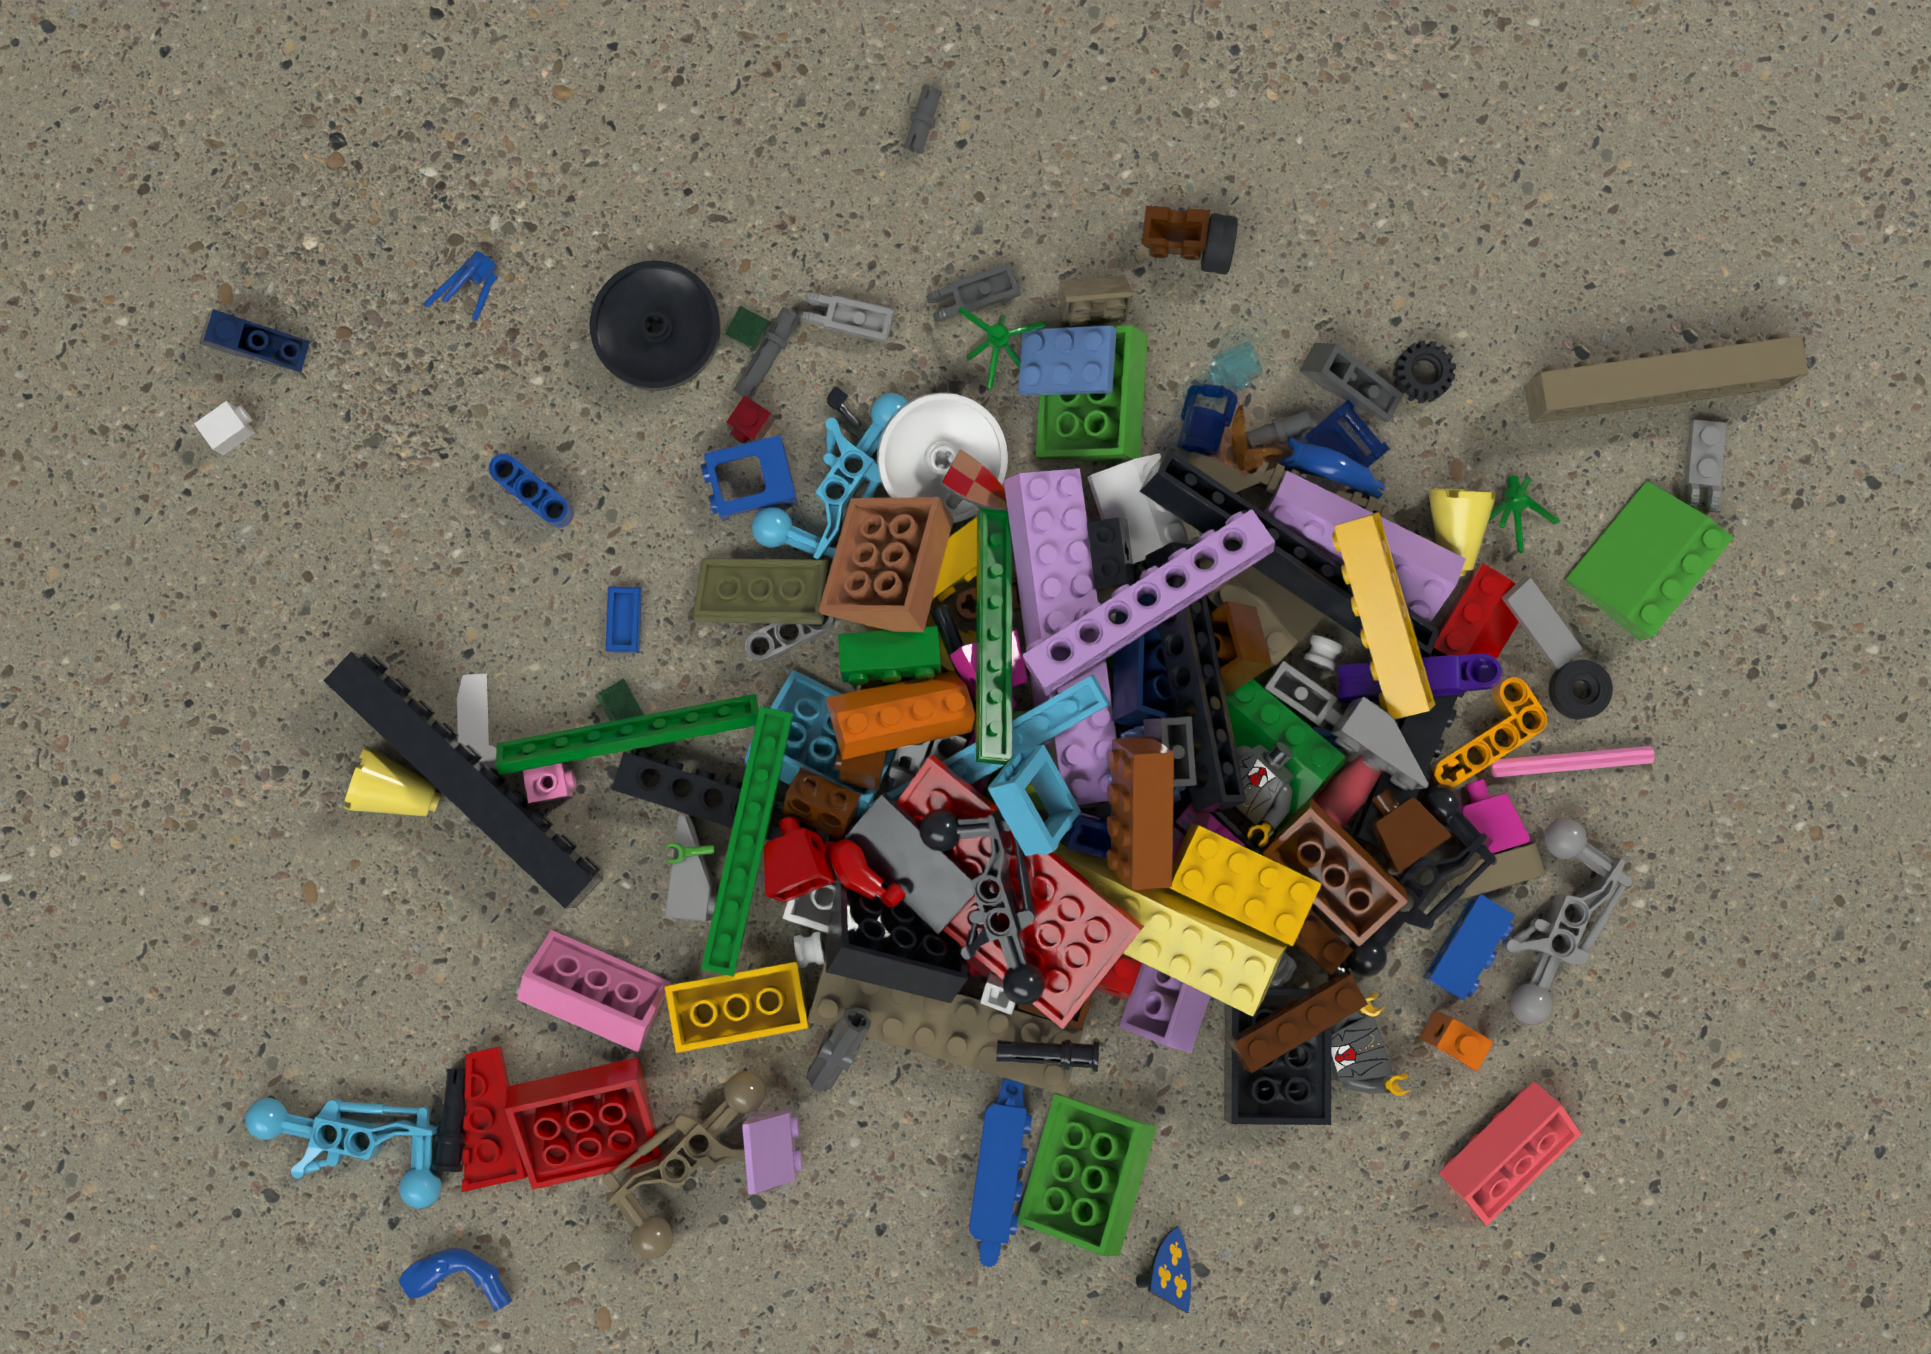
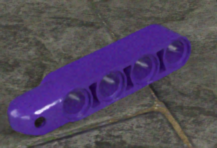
[1337,653,1503,703]

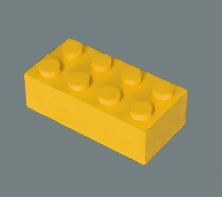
[1168,823,1322,946]
[664,961,811,1053]

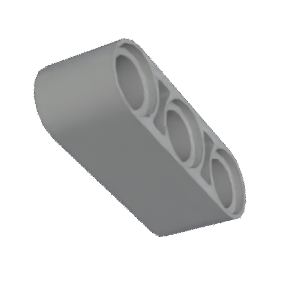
[745,616,835,663]

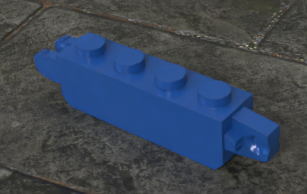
[969,1078,1032,1268]

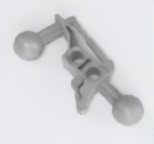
[1502,818,1632,1025]

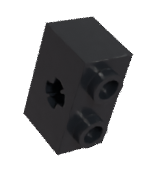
[1086,517,1136,589]

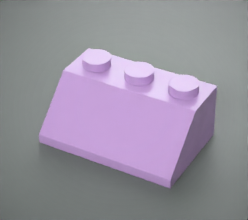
[1119,963,1210,1053]

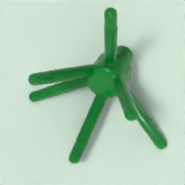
[959,307,1046,389]
[1489,475,1560,553]

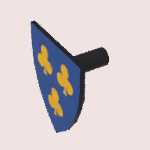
[1136,1226,1191,1313]

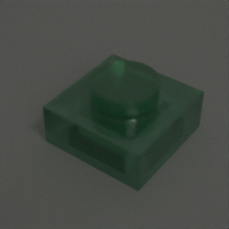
[725,306,770,351]

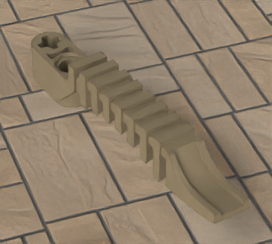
[1186,451,1433,542]

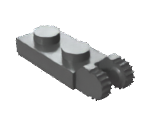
[926,263,1021,322]

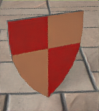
[940,449,1008,511]

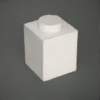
[194,401,255,456]

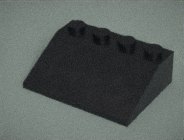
[826,876,968,1003]
[1224,987,1332,1125]

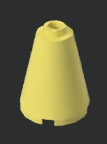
[1429,488,1496,576]
[344,746,441,817]

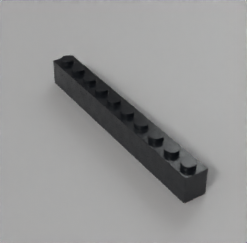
[1139,449,1440,658]

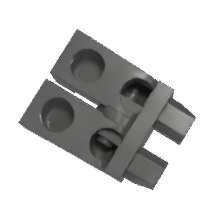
[888,731,973,792]

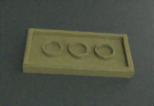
[693,558,830,624]

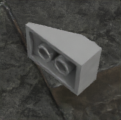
[665,816,718,921]

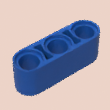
[488,453,574,528]

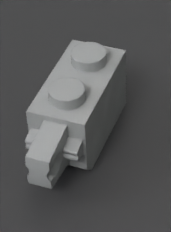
[1262,661,1342,729]

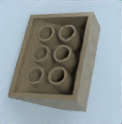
[1199,558,1326,669]

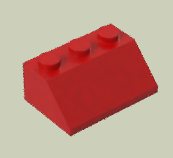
[1431,563,1519,659]

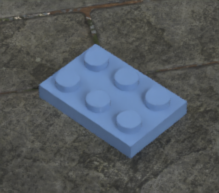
[1018,325,1117,396]

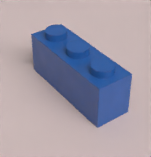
[1423,894,1515,1000]

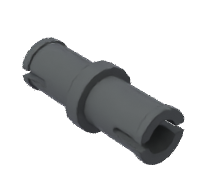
[904,85,942,154]
[1245,410,1313,452]

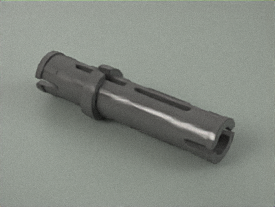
[733,307,801,400]

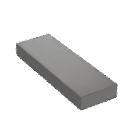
[1501,576,1582,670]

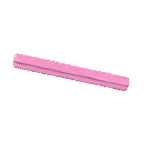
[1490,746,1655,777]

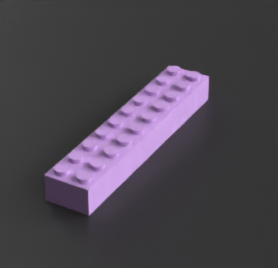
[1004,468,1116,805]

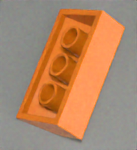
[826,671,976,760]

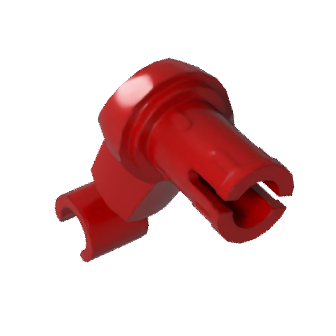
[824,839,905,907]

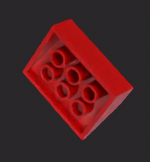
[505,1057,661,1190]

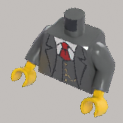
[1236,742,1293,848]
[1331,992,1411,1096]

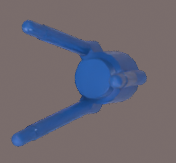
[424,250,498,321]

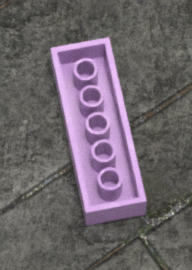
[1264,471,1466,623]

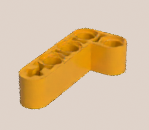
[1429,677,1547,787]

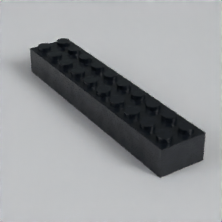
[323,652,604,909]

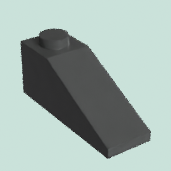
[1299,343,1404,422]

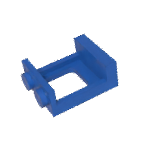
[701,435,798,521]

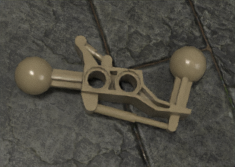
[604,1071,766,1259]

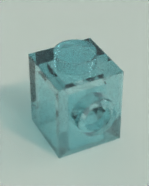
[1209,341,1263,393]

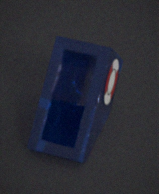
[1059,811,1111,859]

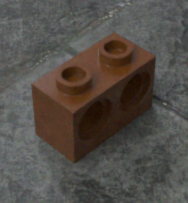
[783,768,861,840]

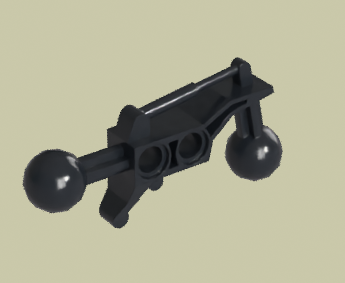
[1346,784,1497,977]
[919,809,1045,1005]

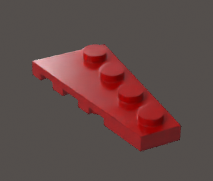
[461,1046,528,1192]

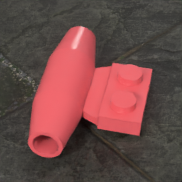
[1313,754,1383,828]

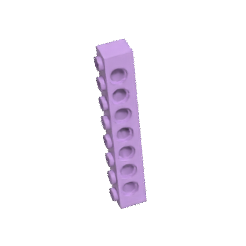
[1022,509,1275,696]

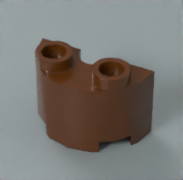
[1142,206,1210,261]

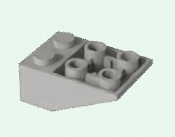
[1330,697,1429,791]

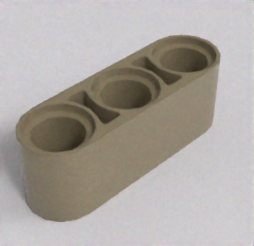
[1448,842,1546,900]

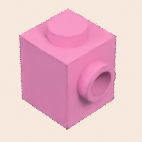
[523,763,576,804]

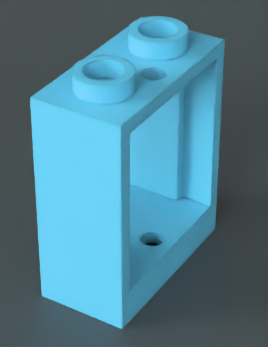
[987,744,1081,856]

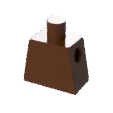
[1370,788,1452,872]

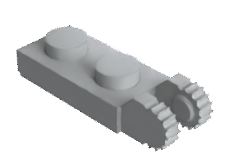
[800,293,895,343]
[1685,419,1726,512]

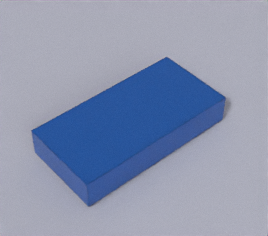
[605,586,642,653]

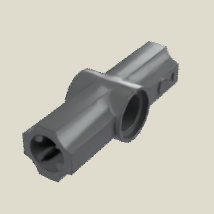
[805,1007,871,1092]

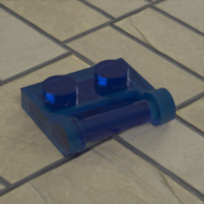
[1304,400,1391,486]

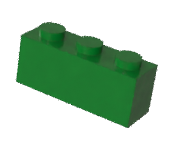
[838,626,942,685]

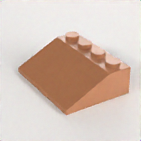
[818,497,953,632]

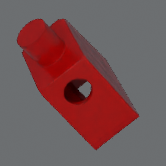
[764,817,837,903]
[1096,954,1142,1000]

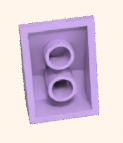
[742,1109,803,1194]

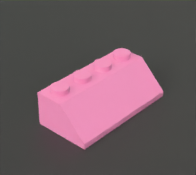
[517,930,671,1052]

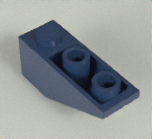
[199,309,310,372]

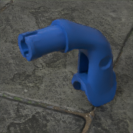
[1278,437,1385,499]
[399,1248,512,1312]

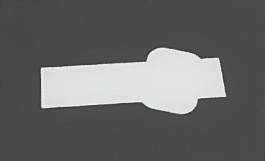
[457,674,497,770]

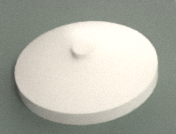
[877,392,1008,523]

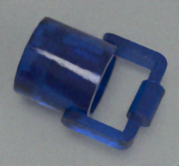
[1177,384,1238,457]

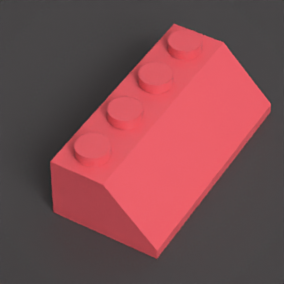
[1439,1081,1581,1226]

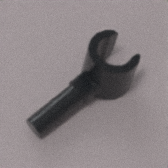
[827,387,862,430]

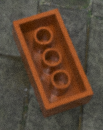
[1107,736,1174,890]
[1262,798,1408,946]

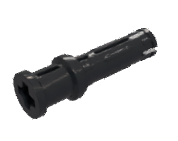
[996,1039,1099,1072]
[432,1068,465,1172]

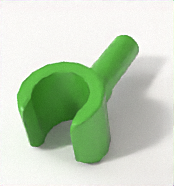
[665,843,714,864]

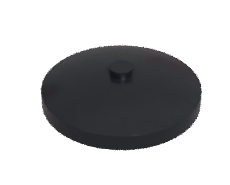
[590,260,721,391]

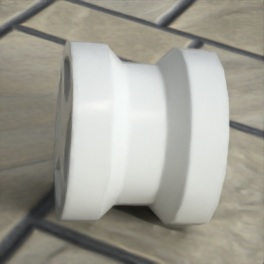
[1303,635,1343,671]
[794,932,825,968]

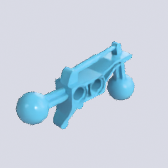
[751,393,908,560]
[245,1098,442,1209]

